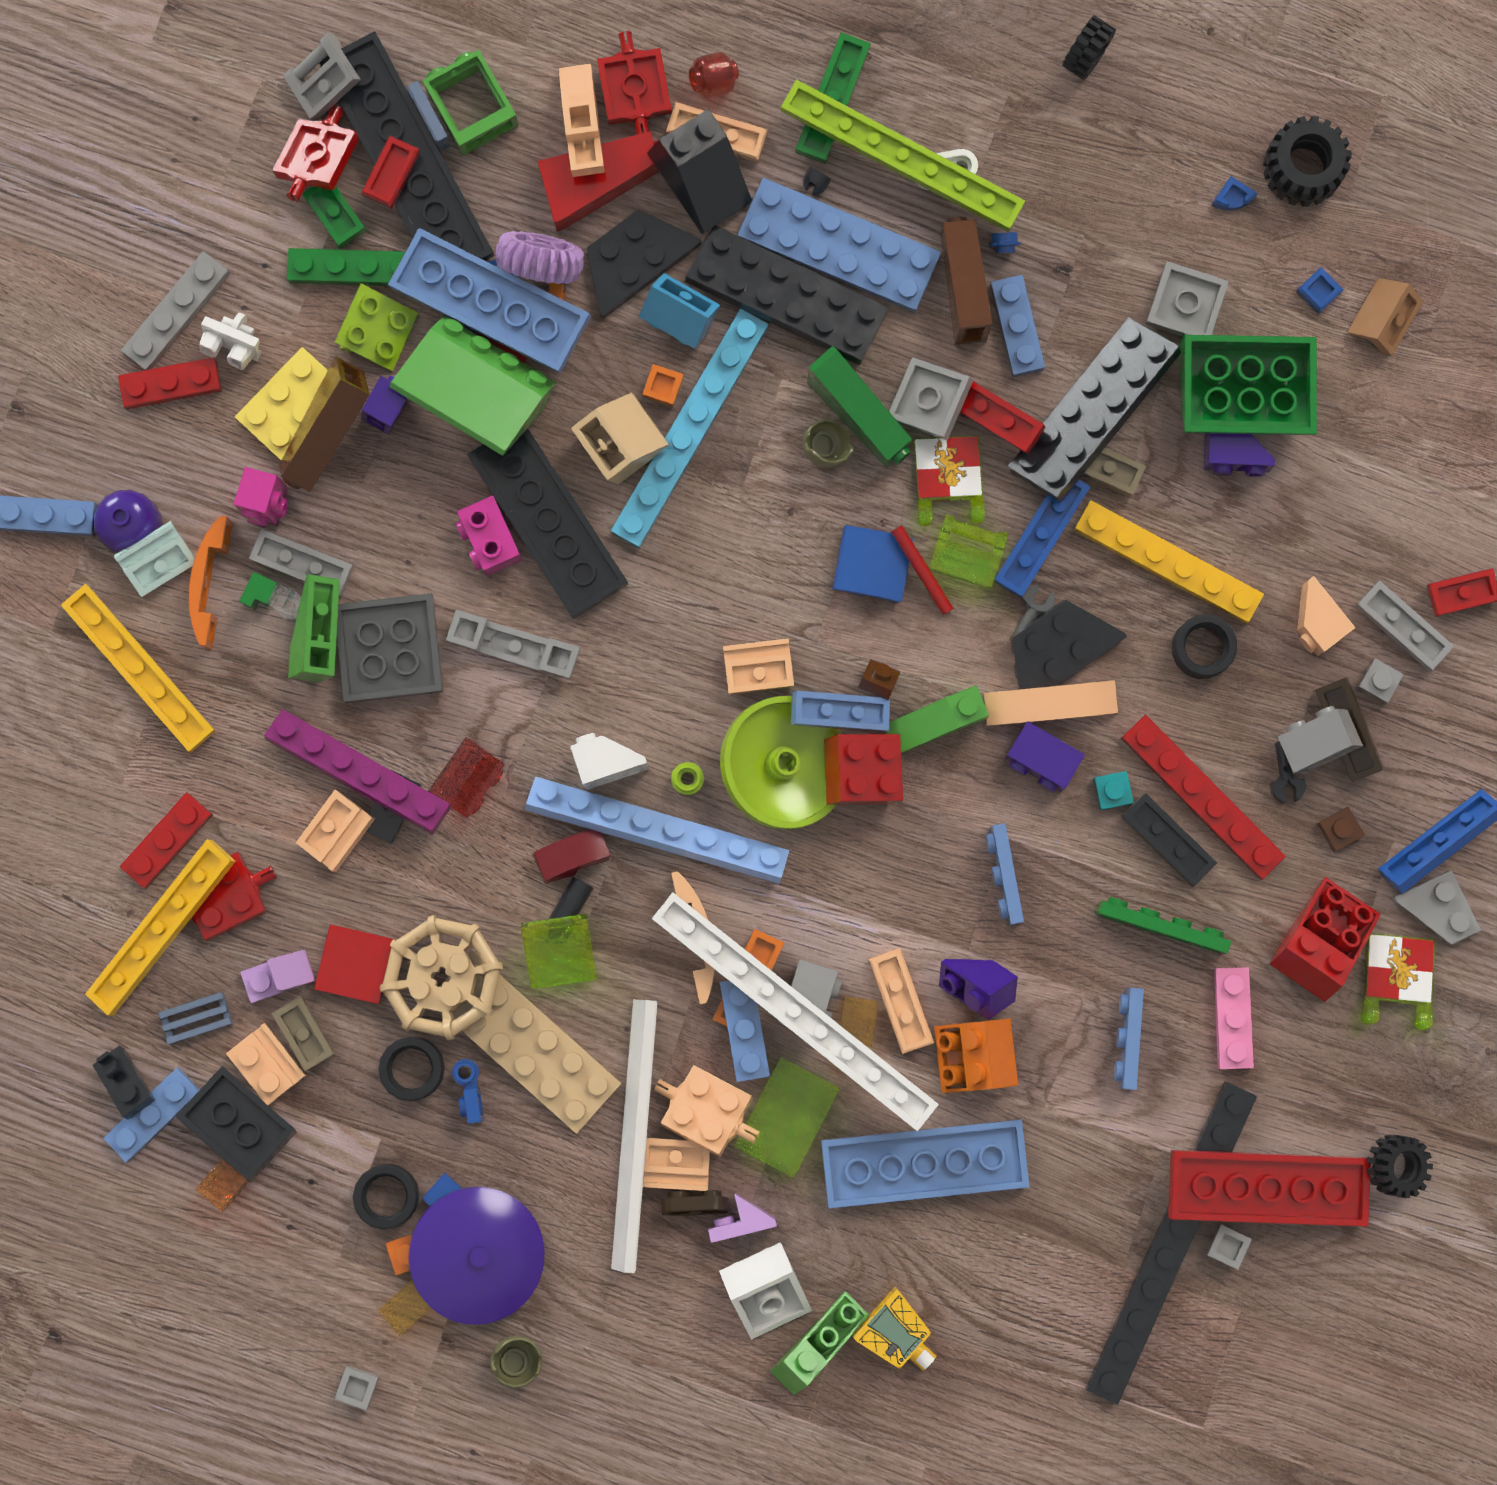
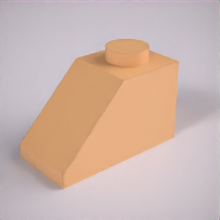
[1297,576,1356,656]

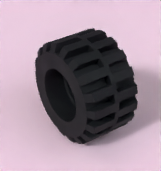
[1263,116,1352,207]

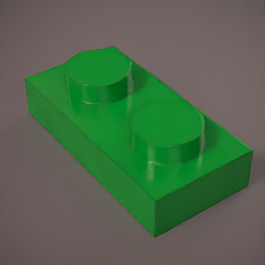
[302,186,366,249]

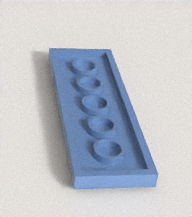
[737,178,941,313]
[388,228,591,374]
[821,1119,1030,1208]

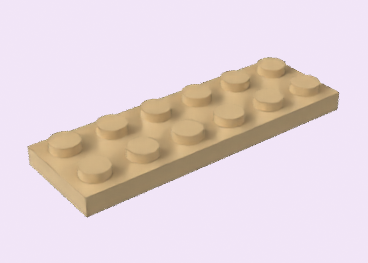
[440,950,622,1134]

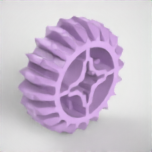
[495,231,584,284]

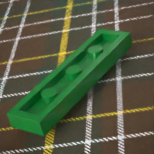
[795,32,871,164]
[287,248,406,286]
[1095,897,1231,955]

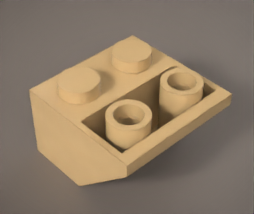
[571,392,669,485]

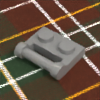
[284,32,361,120]

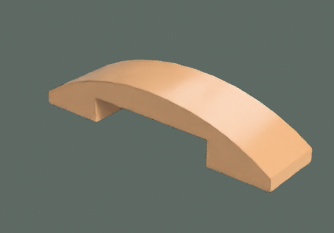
[983,680,1118,726]
[671,872,715,1004]

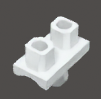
[199,313,261,370]

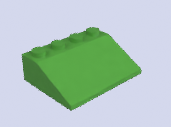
[389,315,556,456]

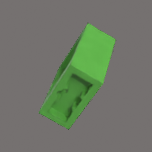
[422,50,519,156]

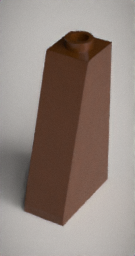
[941,216,992,345]
[279,356,370,492]

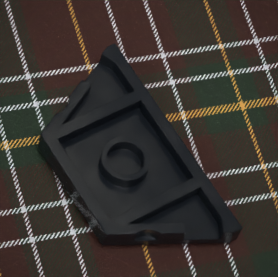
[587,209,702,319]
[1010,600,1127,690]

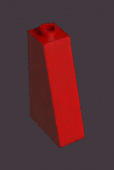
[538,131,659,232]

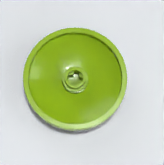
[720,696,842,829]

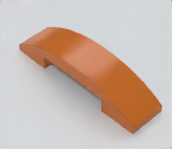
[189,516,233,650]

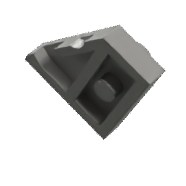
[1391,870,1481,945]

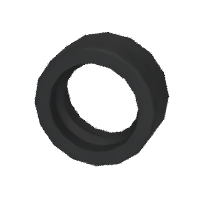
[1172,615,1237,679]
[378,1037,445,1101]
[353,1163,420,1230]

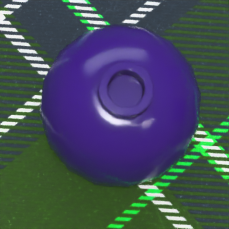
[94,490,162,553]

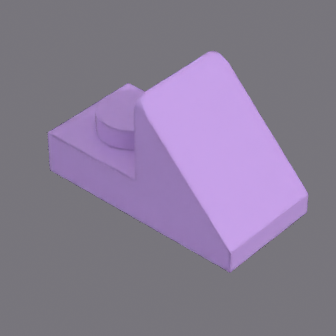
[240,950,316,1003]
[708,1193,777,1243]

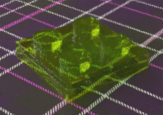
[521,914,597,989]

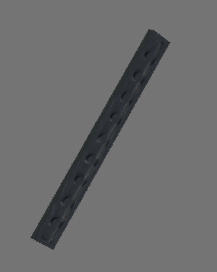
[1085,1082,1257,1405]

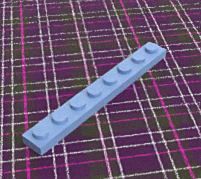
[525,777,790,884]

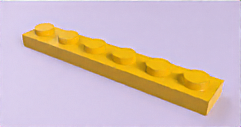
[1074,500,1264,624]
[61,584,216,753]
[85,839,236,1016]

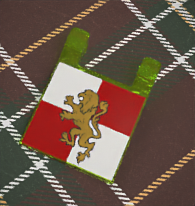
[913,435,985,526]
[1361,933,1435,1030]

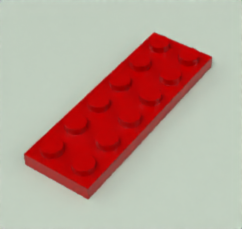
[1168,1150,1371,1227]

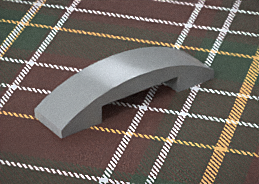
[446,609,581,679]

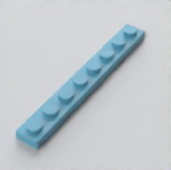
[611,309,769,549]

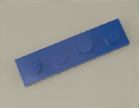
[993,480,1090,598]
[1378,789,1497,894]

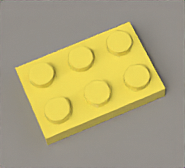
[235,347,328,460]

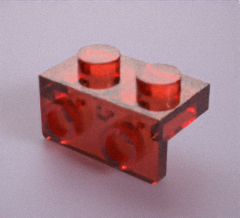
[428,737,505,818]

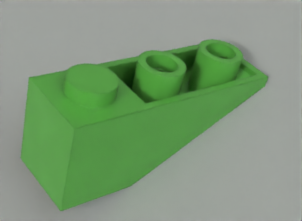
[770,1291,869,1395]

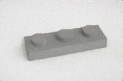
[249,529,354,597]
[1355,580,1454,672]

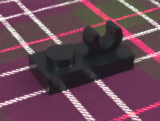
[93,1045,155,1120]

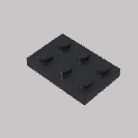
[175,1066,297,1183]

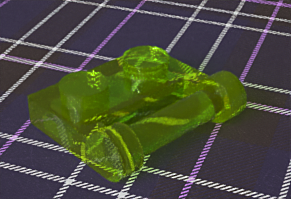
[929,514,1008,589]

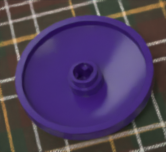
[408,1187,545,1325]

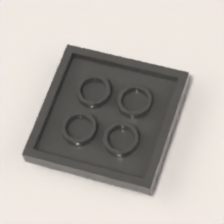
[337,593,444,703]

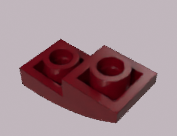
[533,829,611,884]

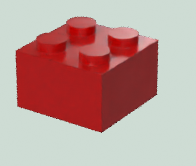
[824,734,903,805]

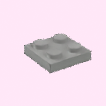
[1145,261,1229,337]
[889,357,973,441]

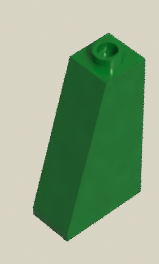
[807,346,912,468]

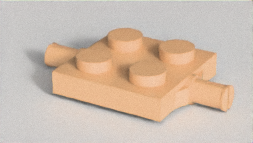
[654,1065,760,1157]

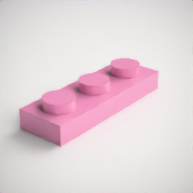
[1213,967,1254,1069]

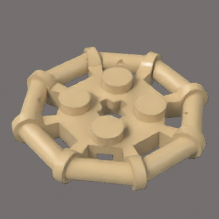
[380,915,503,1040]

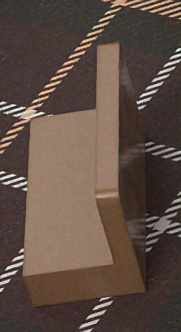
[1348,278,1423,356]

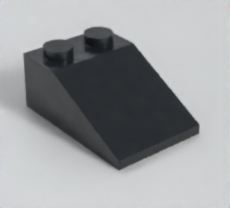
[647,108,752,234]

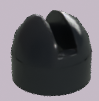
[803,167,831,195]

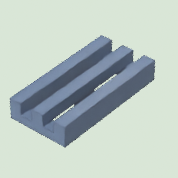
[407,81,450,152]
[158,992,233,1045]

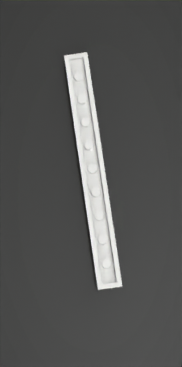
[652,892,939,1131]

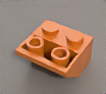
[934,1018,1018,1093]

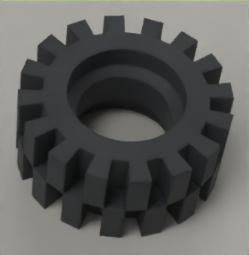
[1062,15,1116,80]
[1366,1134,1433,1198]

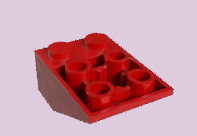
[1269,877,1381,1002]

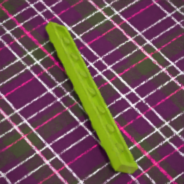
[781,79,1025,232]

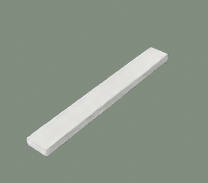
[611,999,657,1273]

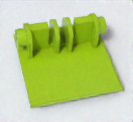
[334,283,418,371]

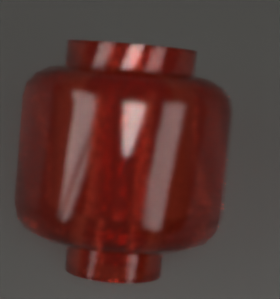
[689,52,739,99]

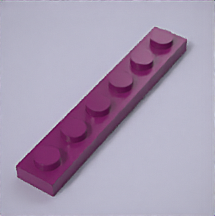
[264,709,451,835]

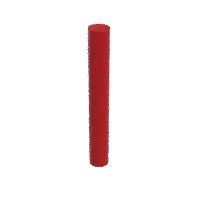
[891,525,954,615]

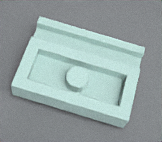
[114,521,195,597]

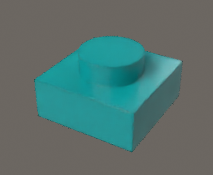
[1093,771,1134,811]

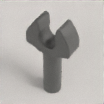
[1012,584,1055,636]

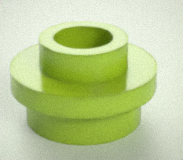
[671,762,704,795]

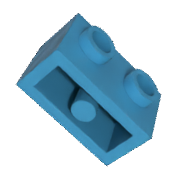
[639,273,720,349]

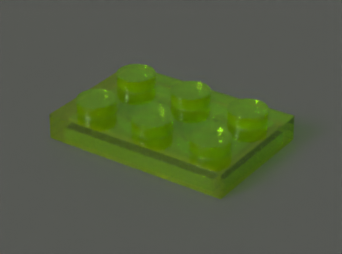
[734,1057,840,1178]

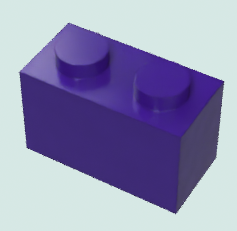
[361,376,409,435]
[1004,721,1085,793]

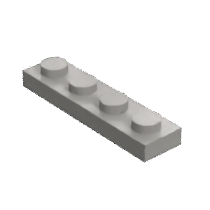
[121,251,230,370]

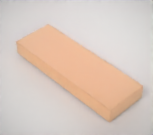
[666,102,768,163]
[869,948,934,1054]

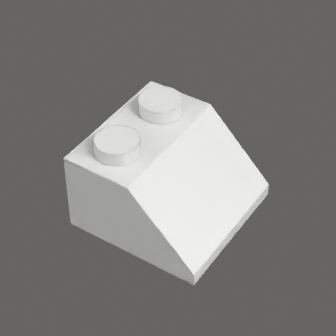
[570,733,649,790]
[719,1242,812,1340]

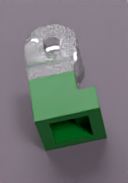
[239,572,301,622]

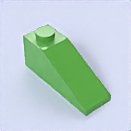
[288,574,340,683]
[885,685,989,754]

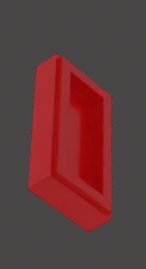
[361,136,420,209]

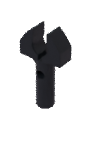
[1270,741,1306,804]

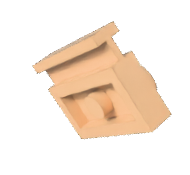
[723,639,794,695]
[296,790,375,872]
[226,1023,307,1106]
[643,1137,710,1191]

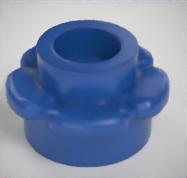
[989,232,1021,253]

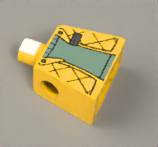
[852,1287,936,1371]

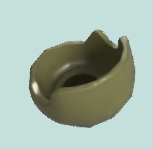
[803,419,854,469]
[490,1335,543,1388]

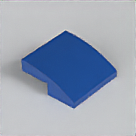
[832,525,913,603]

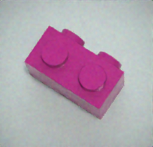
[233,467,288,528]
[455,495,522,576]

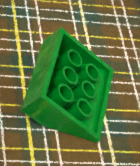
[1179,335,1317,435]

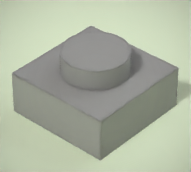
[1357,658,1404,704]
[1205,1224,1252,1270]
[334,1365,380,1411]

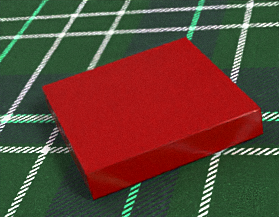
[314,924,396,1004]

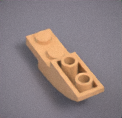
[559,64,605,177]

